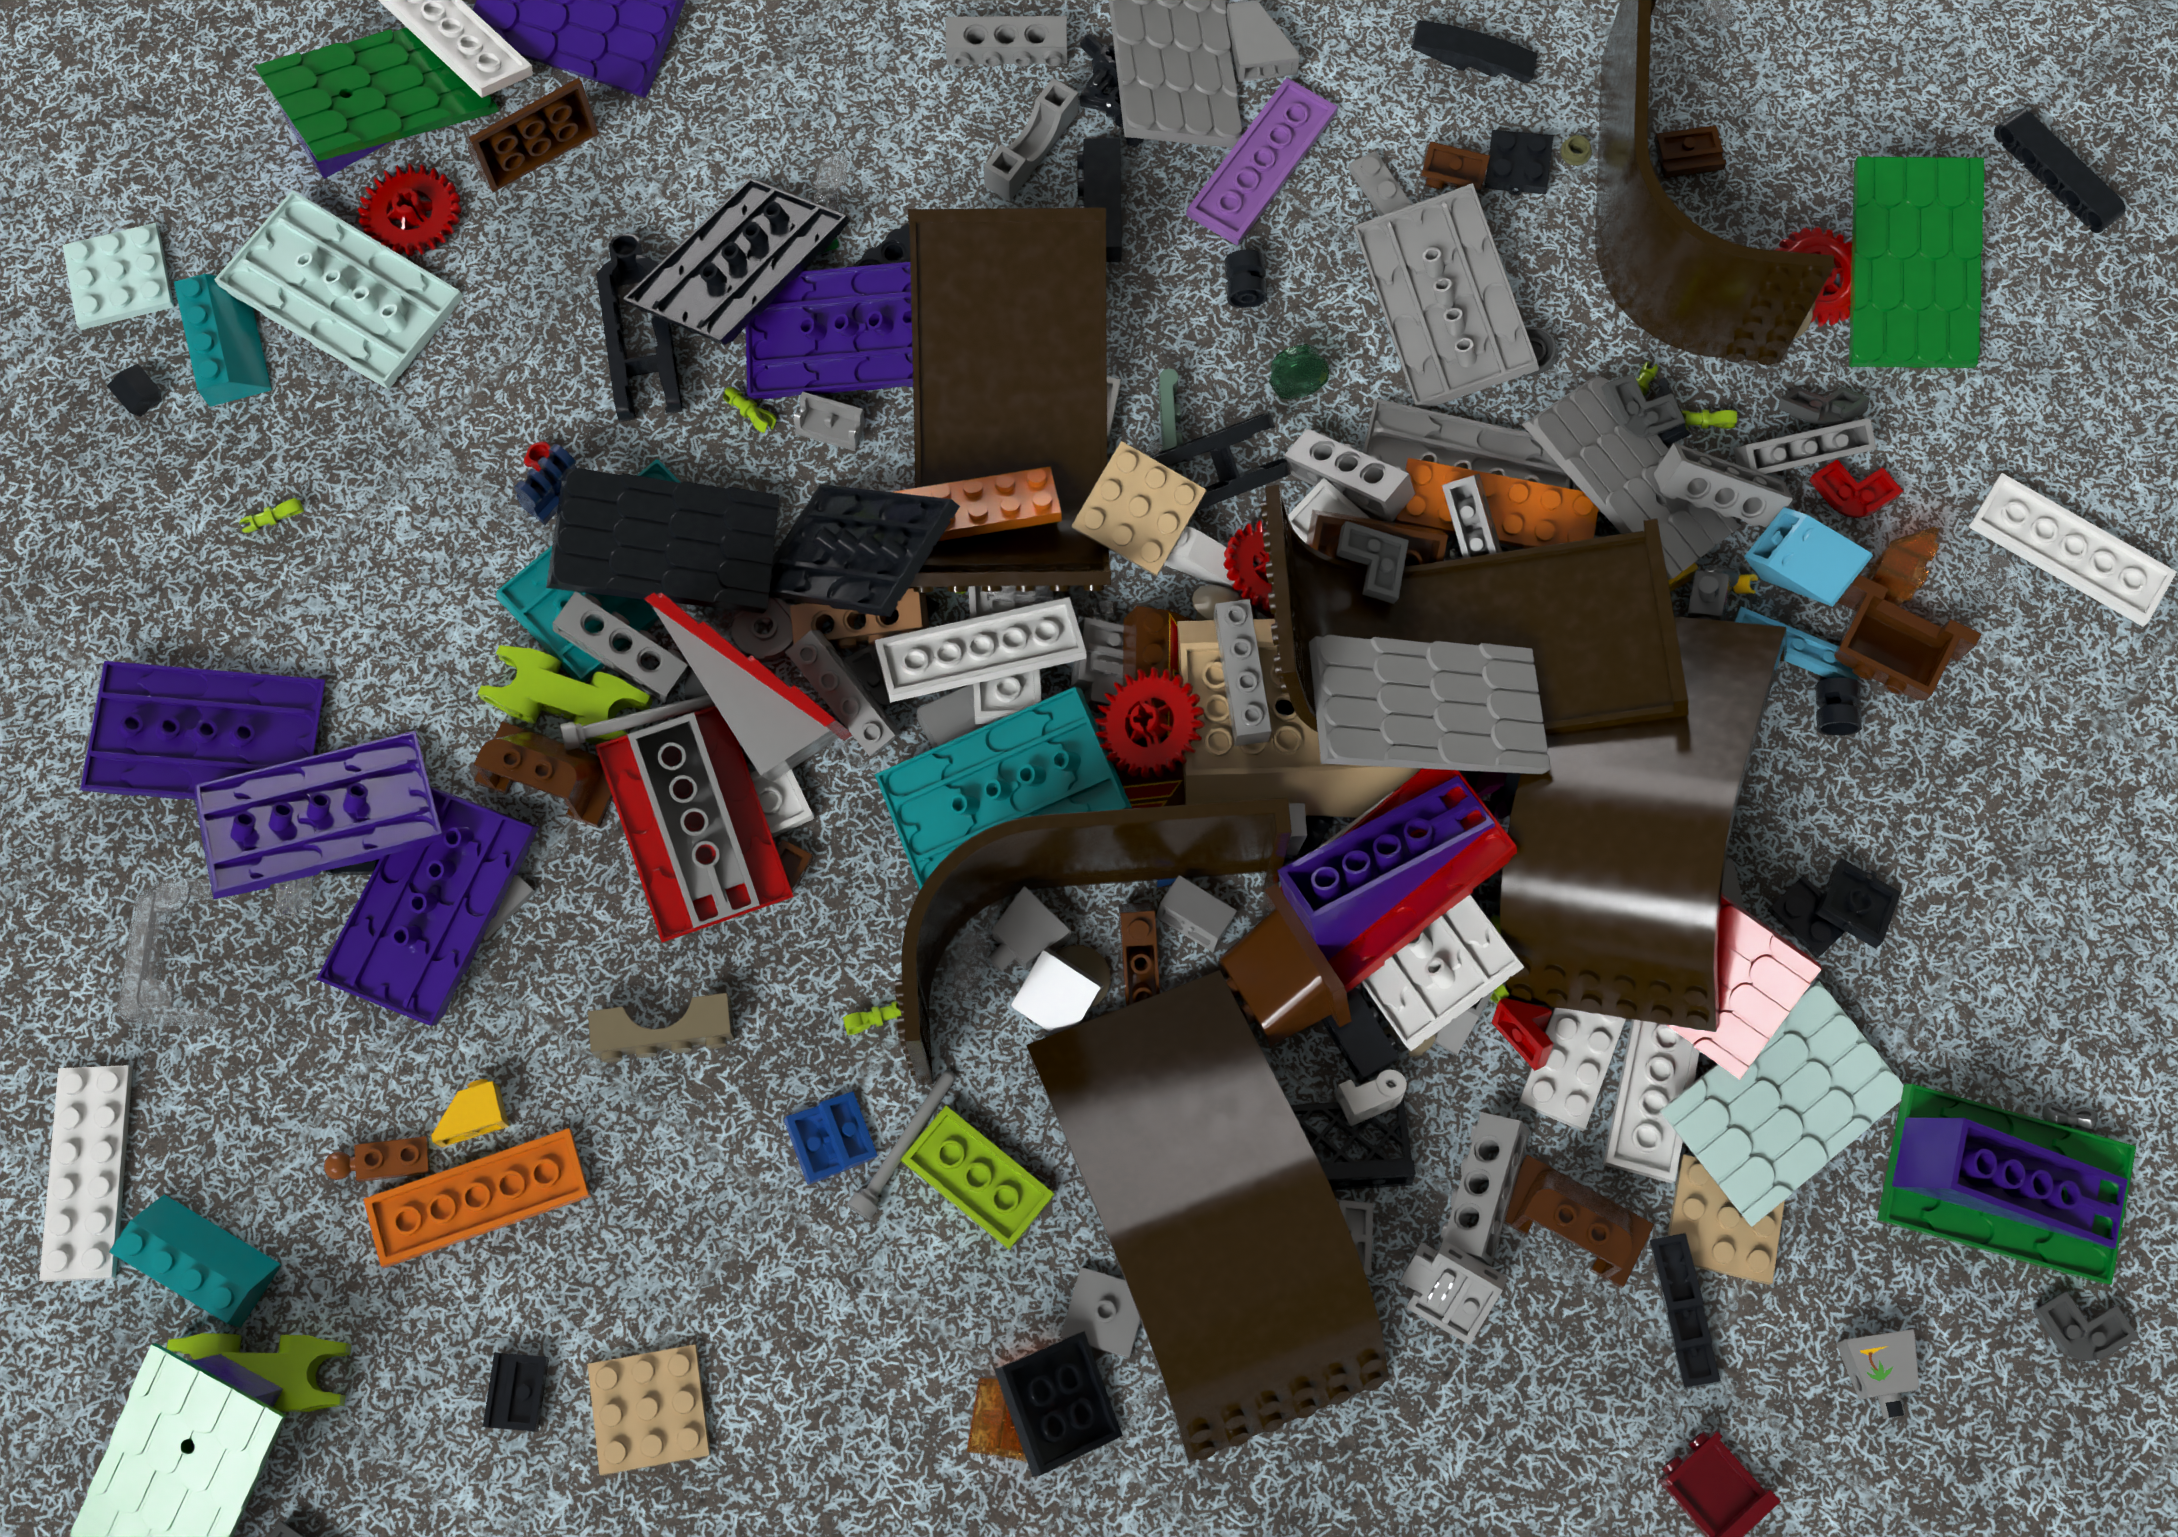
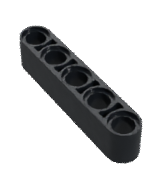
[1994,109,2126,233]

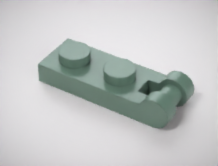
[1159,368,1183,451]

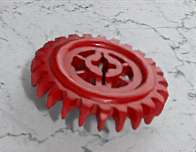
[358,163,462,257]
[1775,226,1852,327]
[1223,520,1272,611]
[1095,667,1205,779]

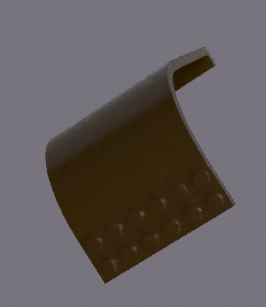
[1595,0,1834,365]
[908,208,1111,593]
[1260,485,1689,735]
[1500,617,1787,1032]
[895,798,1292,1085]
[1026,970,1389,1463]

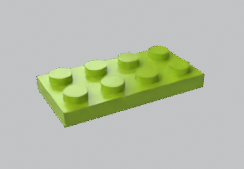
[900,1105,1055,1251]

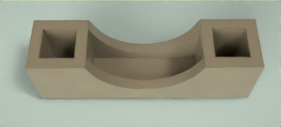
[588,993,735,1063]

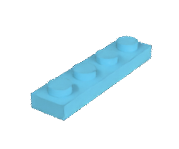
[1734,607,1859,681]

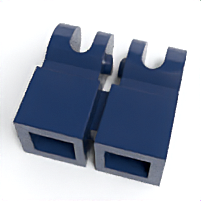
[514,444,577,525]

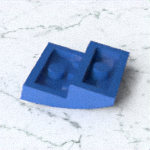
[784,1091,878,1185]

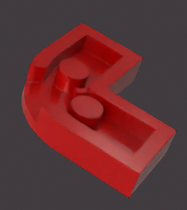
[1809,459,1903,518]

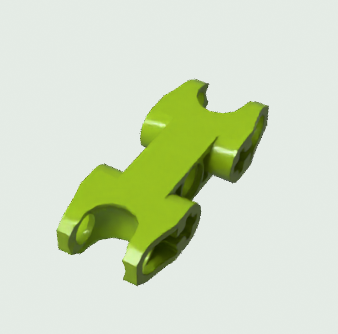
[478,645,653,745]
[167,1333,351,1412]

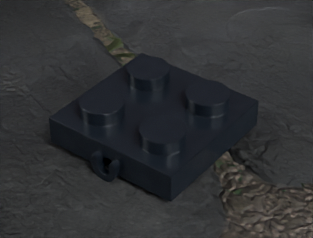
[1485,130,1554,196]
[1815,858,1901,949]

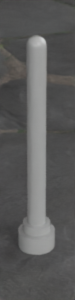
[559,695,715,751]
[847,1070,955,1220]

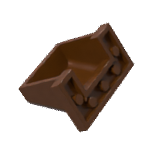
[1834,574,1982,700]
[473,721,613,828]
[1219,884,1352,1047]
[1504,1154,1655,1288]

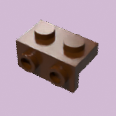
[1420,141,1490,194]

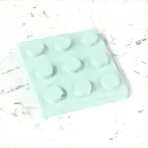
[63,223,174,330]

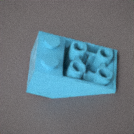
[1744,507,1873,607]

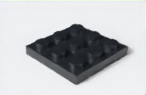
[994,1331,1123,1477]

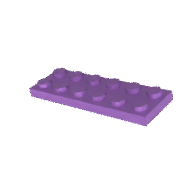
[1186,77,1338,246]

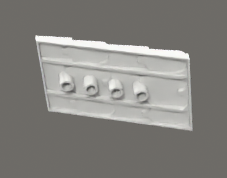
[1314,791,1524,1051]

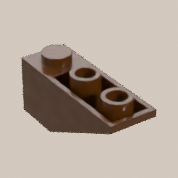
[1118,902,1160,1006]

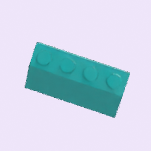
[174,273,272,407]
[109,1194,282,1328]

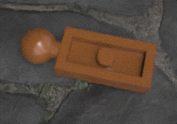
[324,1136,430,1182]

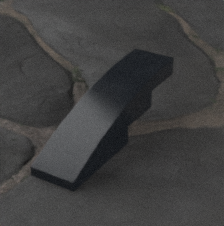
[1411,20,1538,84]
[1650,1233,1721,1390]

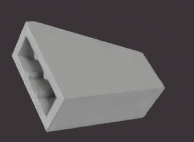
[1226,0,1300,82]

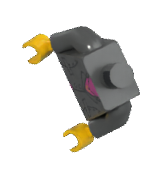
[1688,565,1758,621]

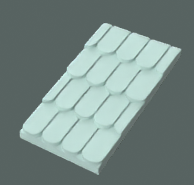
[214,190,463,389]
[1660,981,1904,1227]

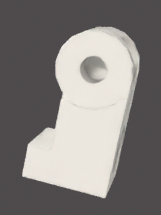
[1335,1069,1407,1126]

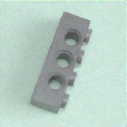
[945,16,1067,67]
[1733,418,1877,474]
[1284,428,1415,522]
[1654,443,1793,528]
[1442,474,1502,558]
[553,591,688,703]
[1213,599,1272,746]
[785,630,903,757]
[1440,1112,1530,1266]

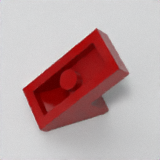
[1491,998,1554,1071]

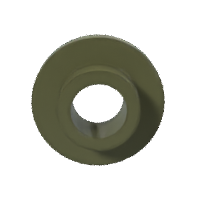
[1560,135,1592,166]

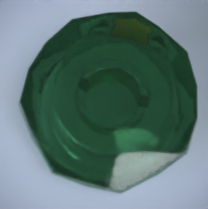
[1268,344,1329,399]

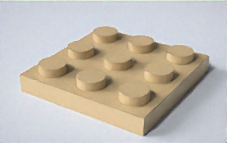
[1071,441,1207,576]
[1668,1154,1785,1285]
[587,1344,711,1476]

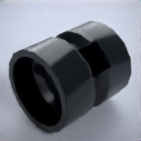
[1225,249,1267,308]
[1815,678,1862,736]

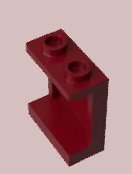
[1658,1431,1781,1537]

